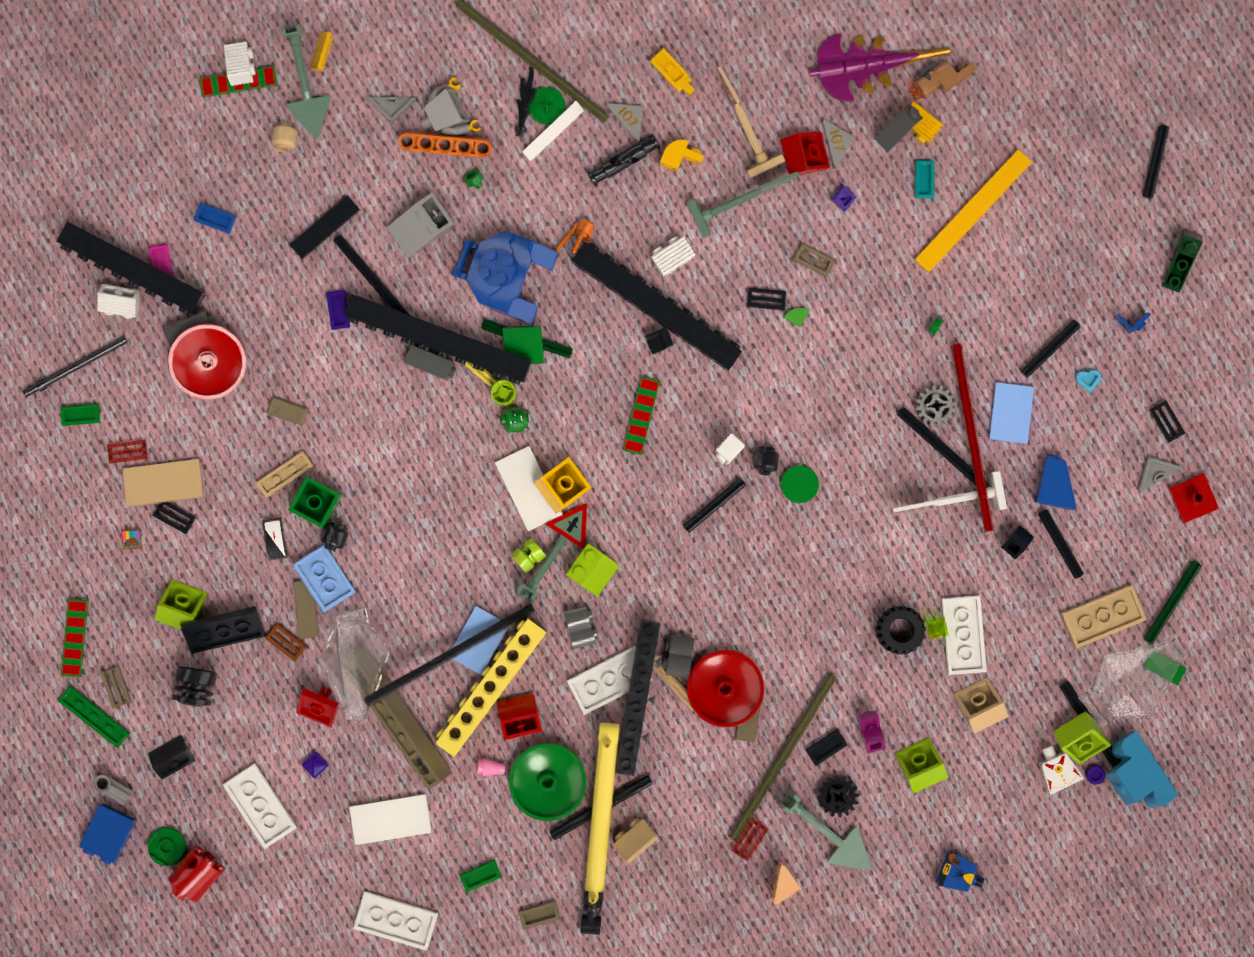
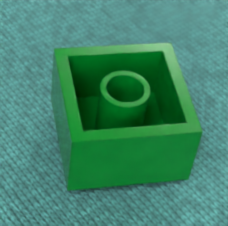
[288,476,343,529]

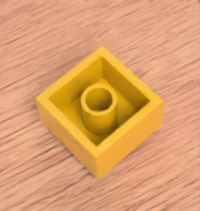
[533,457,592,514]

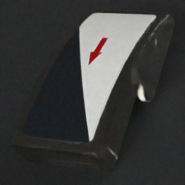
[262,517,288,561]

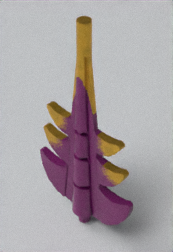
[809,34,950,102]

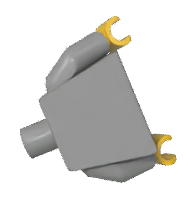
[421,77,481,136]

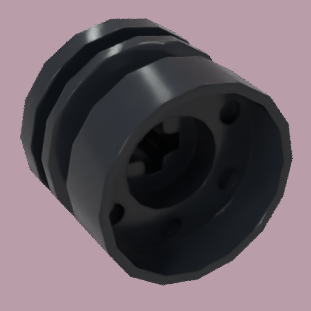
[171,666,217,707]

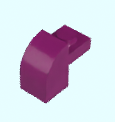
[857,710,886,754]

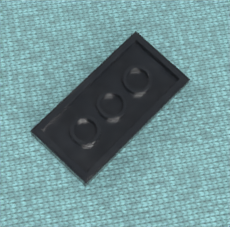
[180,606,266,654]

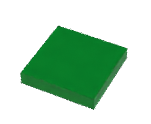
[502,325,545,364]

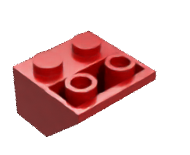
[497,693,543,740]

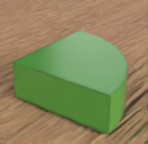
[784,308,810,327]

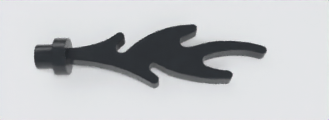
[515,67,537,137]

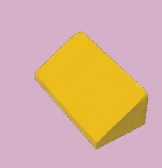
[310,32,333,72]

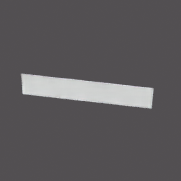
[523,101,584,161]

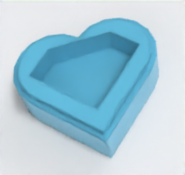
[1075,370,1101,393]

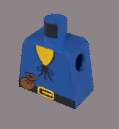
[935,849,985,892]

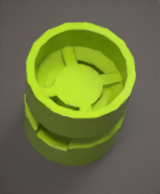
[491,380,517,407]
[511,537,547,573]

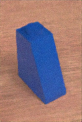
[1035,454,1076,511]

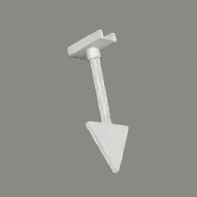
[893,471,1007,512]

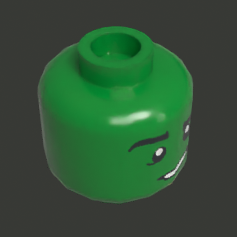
[500,407,529,433]

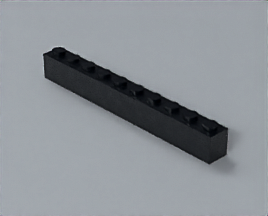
[571,242,742,371]
[344,293,533,385]

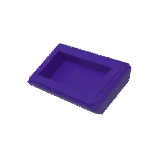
[326,290,350,330]

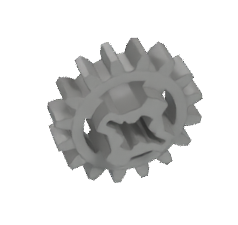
[915,385,957,427]

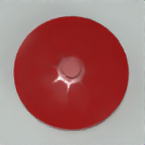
[168,323,246,399]
[687,650,764,728]

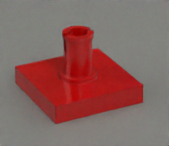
[1168,474,1219,524]
[296,686,339,728]

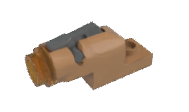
[909,61,977,100]

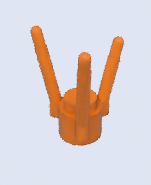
[554,219,594,253]

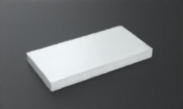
[495,446,563,532]
[941,595,987,675]
[567,646,652,715]
[222,763,297,849]
[349,794,432,845]
[353,891,438,951]

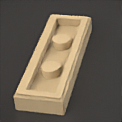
[255,451,314,499]

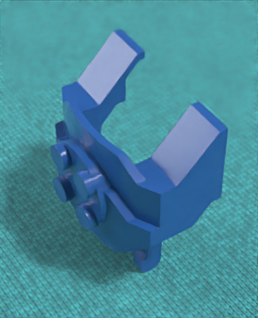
[451,231,559,324]

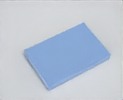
[989,382,1034,444]
[292,544,356,613]
[451,606,508,675]

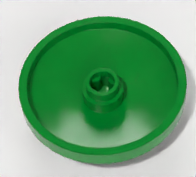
[509,743,586,821]

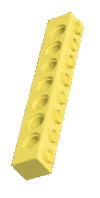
[436,619,547,757]

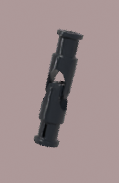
[586,134,660,187]

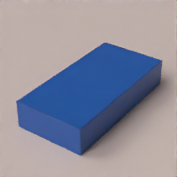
[193,203,237,234]

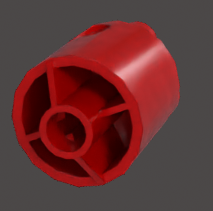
[168,845,225,902]

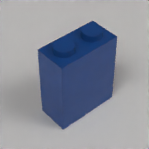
[79,803,137,865]

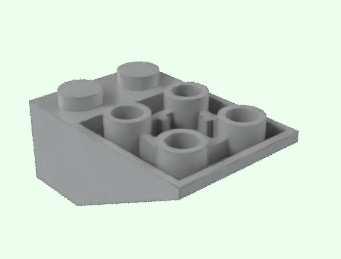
[387,192,455,259]

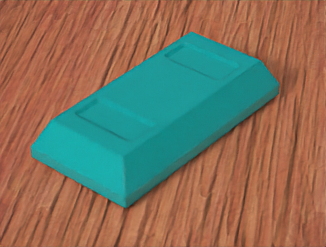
[915,160,935,199]

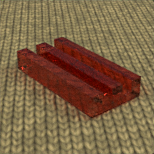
[107,440,148,464]
[731,818,768,861]

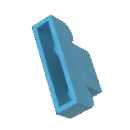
[1106,730,1178,808]

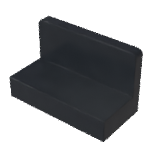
[148,735,195,780]

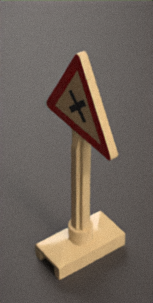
[717,66,785,178]

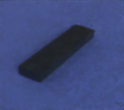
[290,195,360,260]

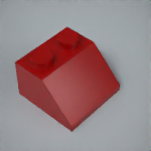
[780,132,830,176]

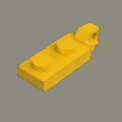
[649,48,695,97]

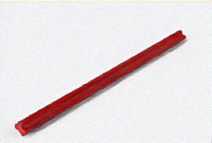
[952,343,995,533]

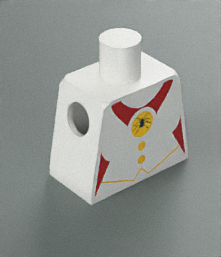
[1039,745,1084,795]

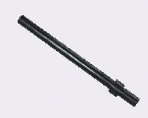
[22,336,128,398]

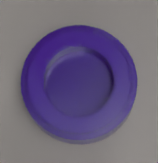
[1085,765,1106,785]

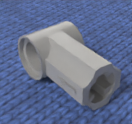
[93,774,133,805]

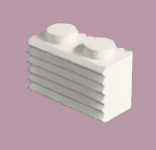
[224,41,256,86]
[651,236,695,278]
[97,284,140,319]
[715,434,745,464]

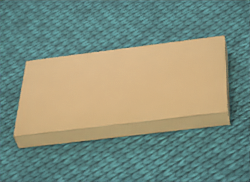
[123,459,204,507]
[1061,584,1147,649]

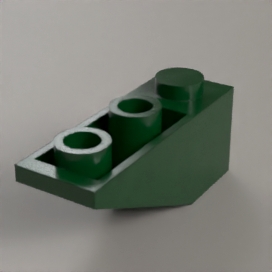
[1162,229,1203,293]

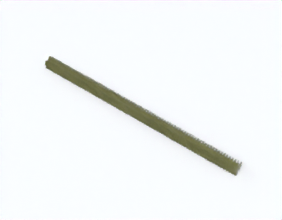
[455,0,610,123]
[728,673,837,842]

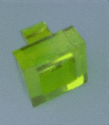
[925,617,949,640]

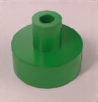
[463,168,483,189]

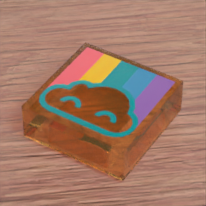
[121,529,143,550]

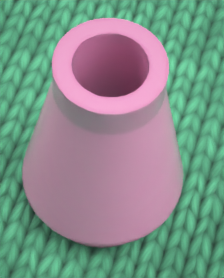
[476,758,505,777]

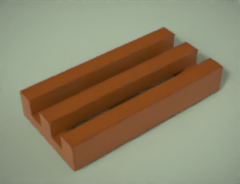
[265,623,307,662]

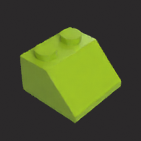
[566,543,619,597]
[155,579,208,630]
[1054,712,1111,765]
[894,737,949,794]

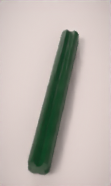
[481,319,573,358]
[1144,560,1202,644]

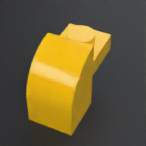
[660,140,704,172]

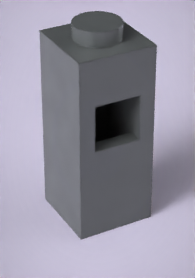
[874,104,923,152]
[163,311,216,347]
[404,345,456,381]

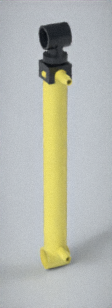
[580,722,620,935]

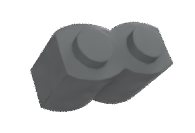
[564,606,599,649]
[663,635,695,679]

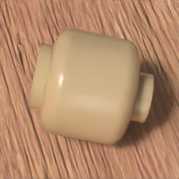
[271,123,297,153]

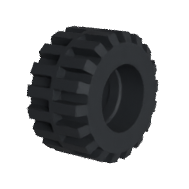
[876,606,926,655]

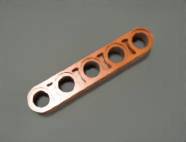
[398,131,493,157]

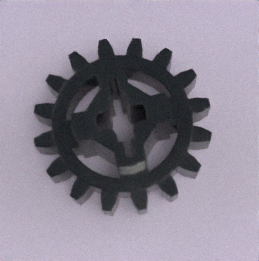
[817,775,860,818]

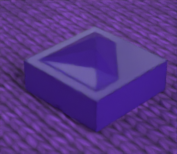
[830,184,857,212]
[302,752,329,779]

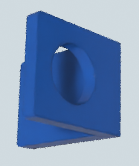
[1113,312,1151,334]

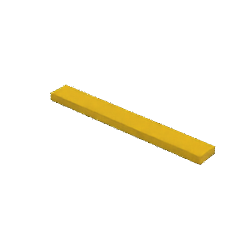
[914,149,1032,273]

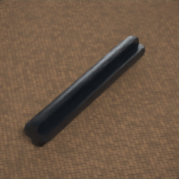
[1143,125,1169,199]
[1021,320,1081,378]
[683,478,746,533]
[1038,509,1084,579]

